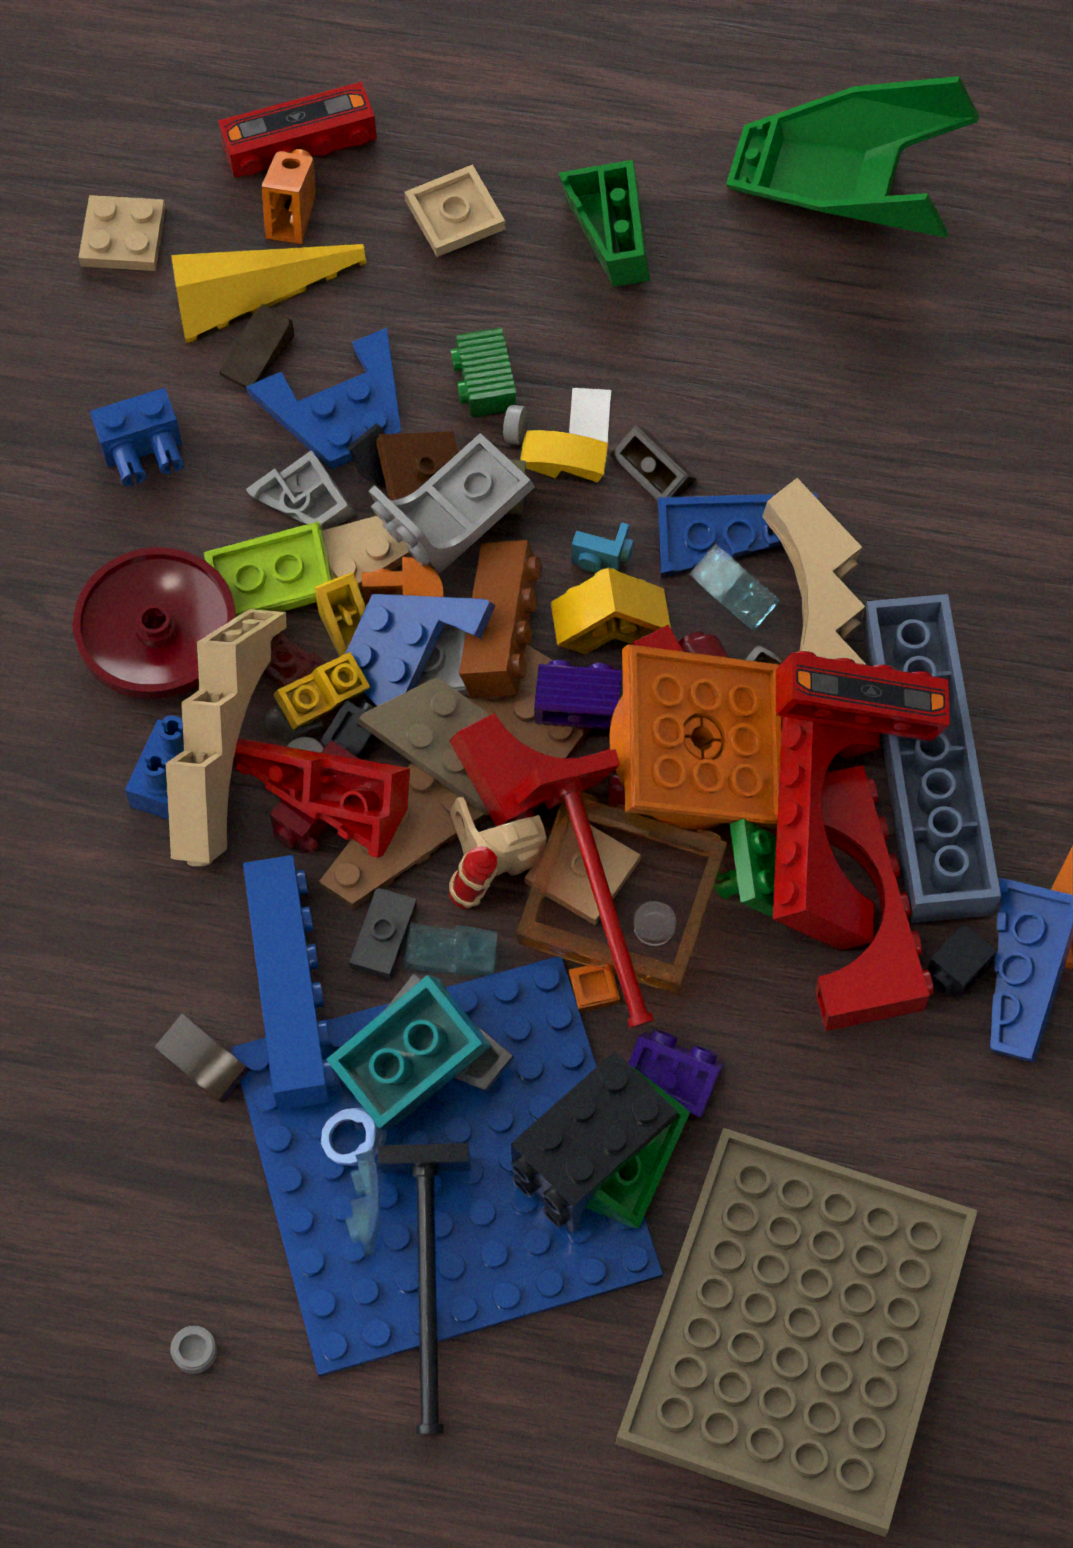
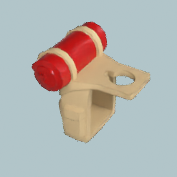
[448,797,547,909]

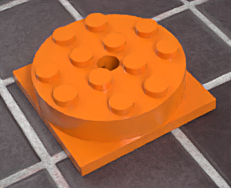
[609,644,782,830]

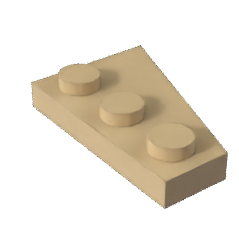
[322,516,413,590]

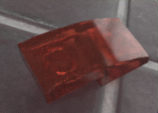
[263,632,327,687]

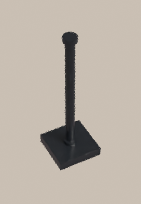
[378,1143,471,1434]

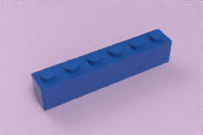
[243,855,336,1111]

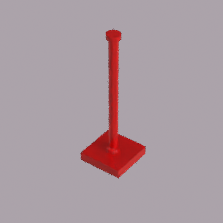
[514,749,654,1028]

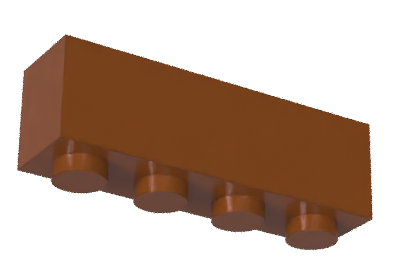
[459,540,542,698]

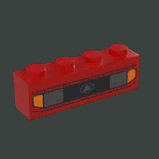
[218,82,377,178]
[776,651,950,741]

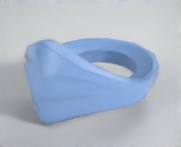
[321,1108,387,1166]

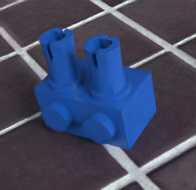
[89,387,184,487]
[125,715,184,820]

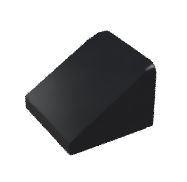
[347,423,386,485]

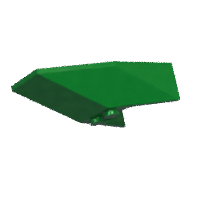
[726,76,979,238]

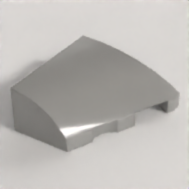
[246,450,357,530]

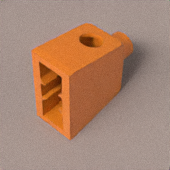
[262,149,316,244]

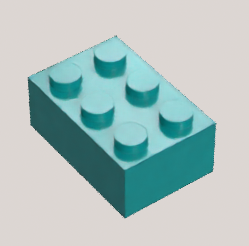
[326,975,492,1130]

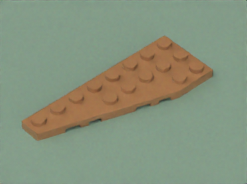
[319,645,593,910]

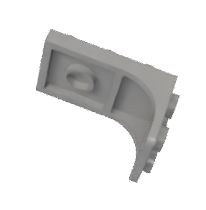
[368,433,535,573]

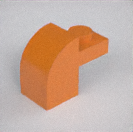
[362,557,444,606]

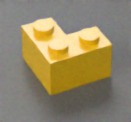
[551,568,671,655]

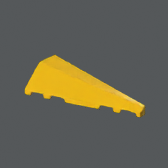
[171,244,366,343]

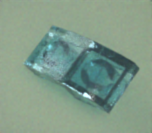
[689,544,780,631]
[403,923,498,975]
[345,1150,381,1255]

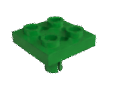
[714,819,777,918]

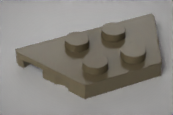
[357,677,505,816]

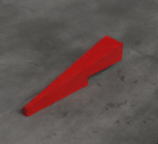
[233,738,410,858]

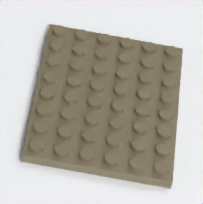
[615,1128,978,1537]

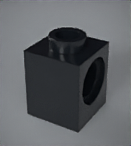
[927,923,997,1001]

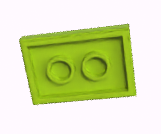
[204,521,333,616]

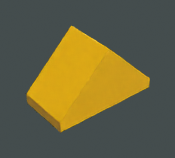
[314,572,366,657]

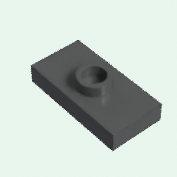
[349,887,417,979]

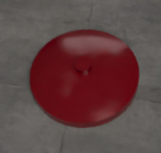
[72,547,237,699]

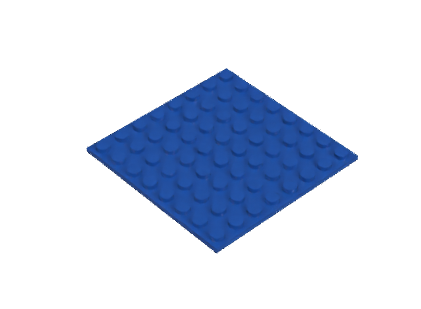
[232,955,663,1377]

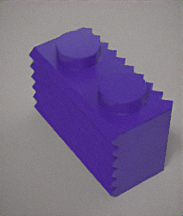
[534,660,621,730]

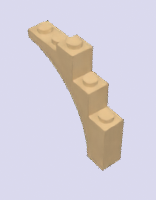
[762,478,866,665]

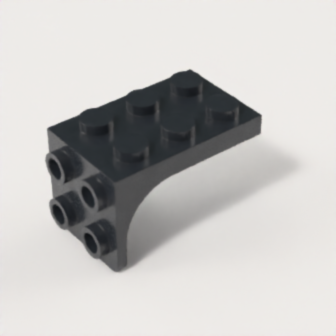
[511,1051,677,1233]

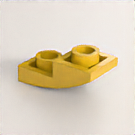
[520,430,608,483]
[273,652,370,730]

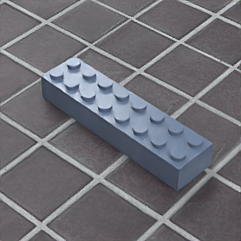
[862,594,1001,923]

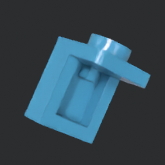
[572,523,635,572]

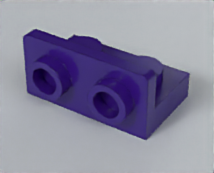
[628,1029,724,1117]

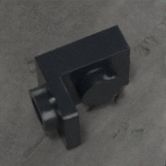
[321,698,377,760]

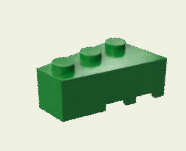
[558,160,651,287]

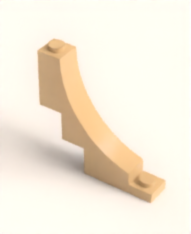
[166,609,287,866]

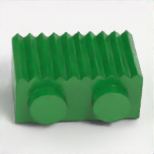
[450,327,516,418]

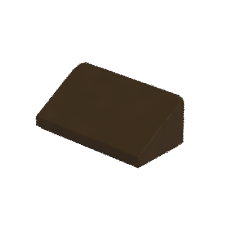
[610,425,697,501]

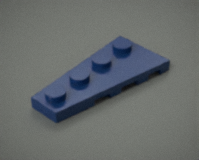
[657,493,818,578]
[990,878,1073,1063]

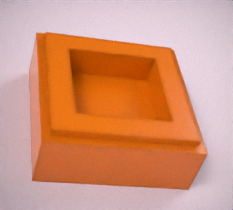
[569,961,620,1013]

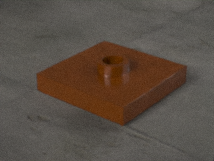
[376,431,458,500]

